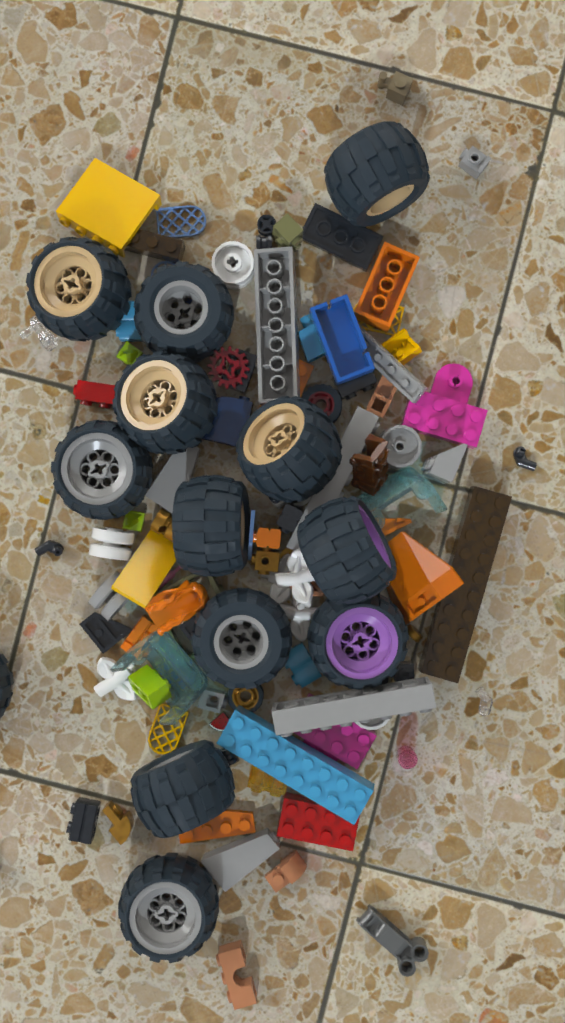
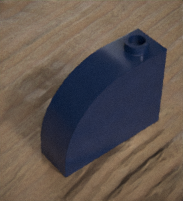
[202,396,253,447]

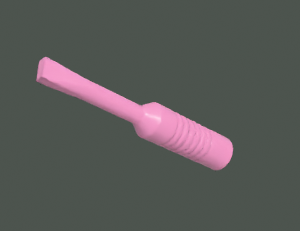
[158,566,181,590]

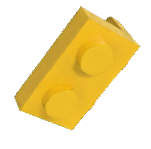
[381,328,422,366]

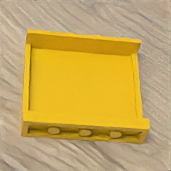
[56,158,162,258]

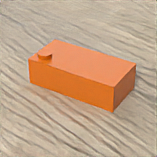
[354,242,420,333]

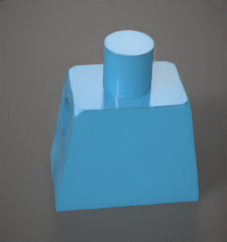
[298,314,325,363]

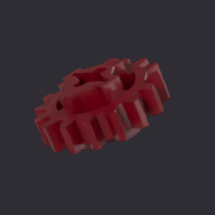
[207,346,250,390]

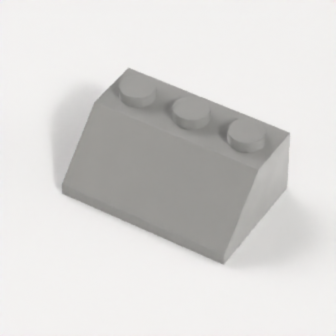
[421,444,468,484]

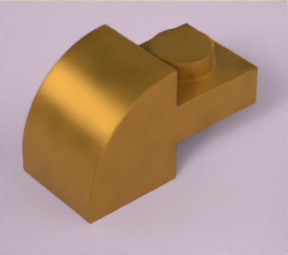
[102,800,134,845]

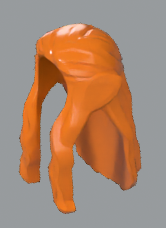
[145,580,209,636]

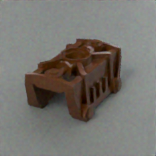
[349,434,389,496]

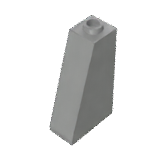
[145,446,201,513]
[201,828,280,892]

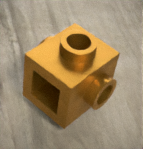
[251,547,280,575]

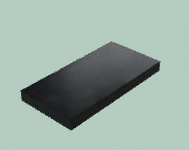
[302,203,384,272]

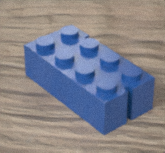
[309,294,375,385]

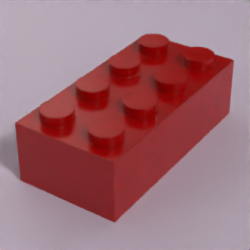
[277,792,360,851]

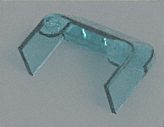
[357,466,447,529]
[110,630,208,725]

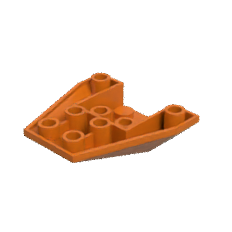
[386,531,464,625]

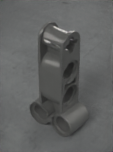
[356,904,429,977]

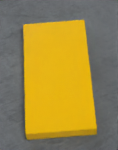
[111,530,176,609]

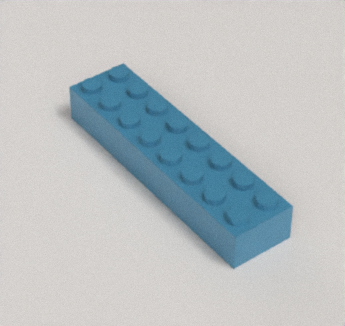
[216,705,375,825]

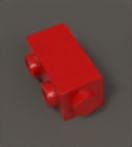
[73,380,115,409]

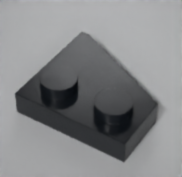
[79,612,132,654]

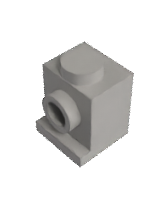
[459,145,491,180]
[198,686,228,713]

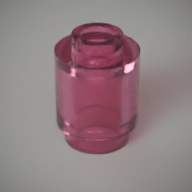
[396,745,418,769]

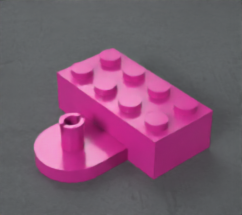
[400,363,488,449]
[293,693,377,769]

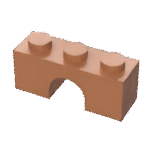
[216,940,257,1010]

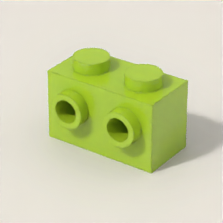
[128,664,172,710]

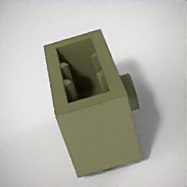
[272,213,304,252]

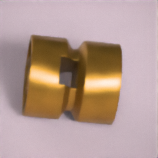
[150,508,173,542]

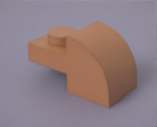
[366,375,397,418]
[265,850,307,892]

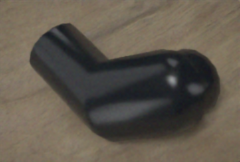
[513,446,537,472]
[35,540,64,556]

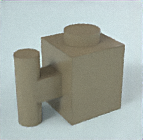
[377,71,413,106]

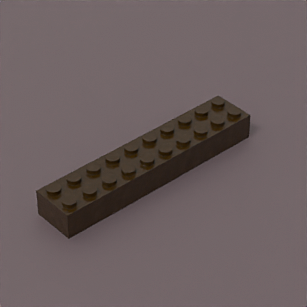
[418,486,512,683]

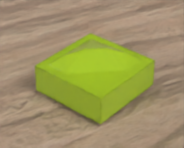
[116,341,143,365]
[123,510,146,532]

